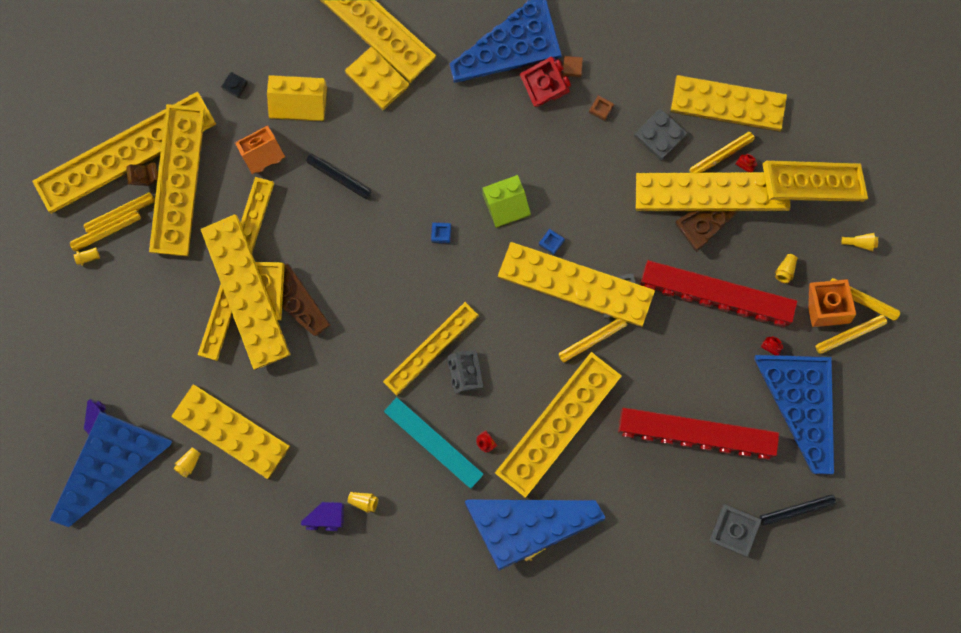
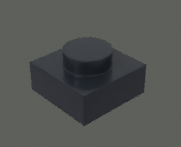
[221,72,248,98]

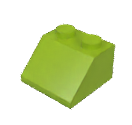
[482,175,531,228]

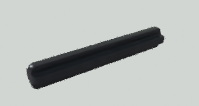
[306,154,372,199]
[759,495,836,526]

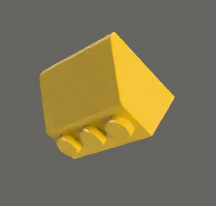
[267,75,327,121]

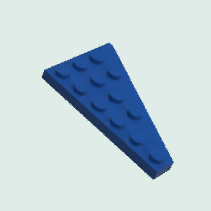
[450,0,561,83]
[754,355,834,474]
[50,412,172,527]
[465,500,605,571]

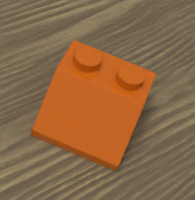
[235,125,285,174]
[808,279,856,327]

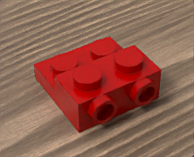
[520,56,571,108]

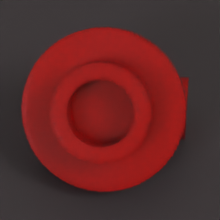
[735,154,757,173]
[760,336,783,356]
[476,430,498,452]

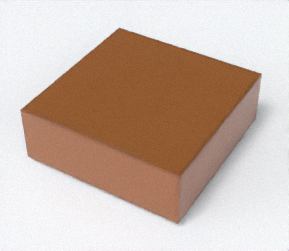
[563,56,583,77]
[589,95,614,121]

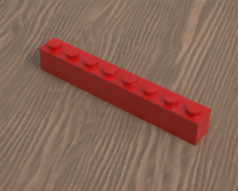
[640,260,797,327]
[618,408,779,460]

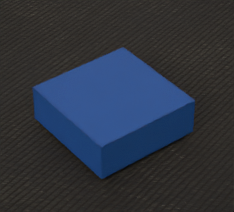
[431,222,451,243]
[539,229,565,255]

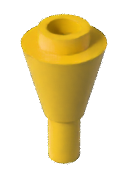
[841,233,878,252]

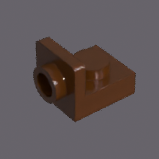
[126,163,158,186]

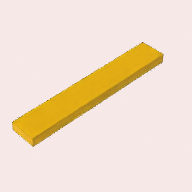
[383,302,479,396]

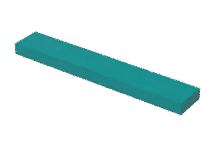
[384,397,484,489]

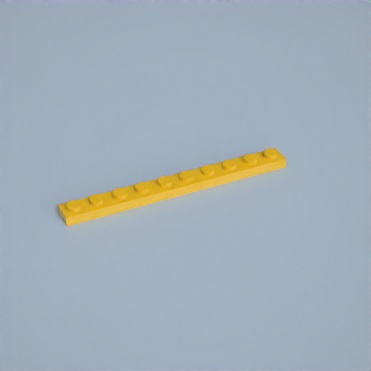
[198,177,274,361]

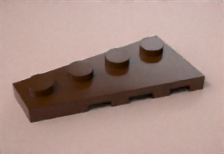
[675,211,739,253]
[282,263,331,336]

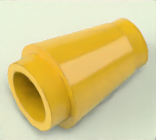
[775,254,798,283]
[173,447,201,478]
[347,492,378,513]

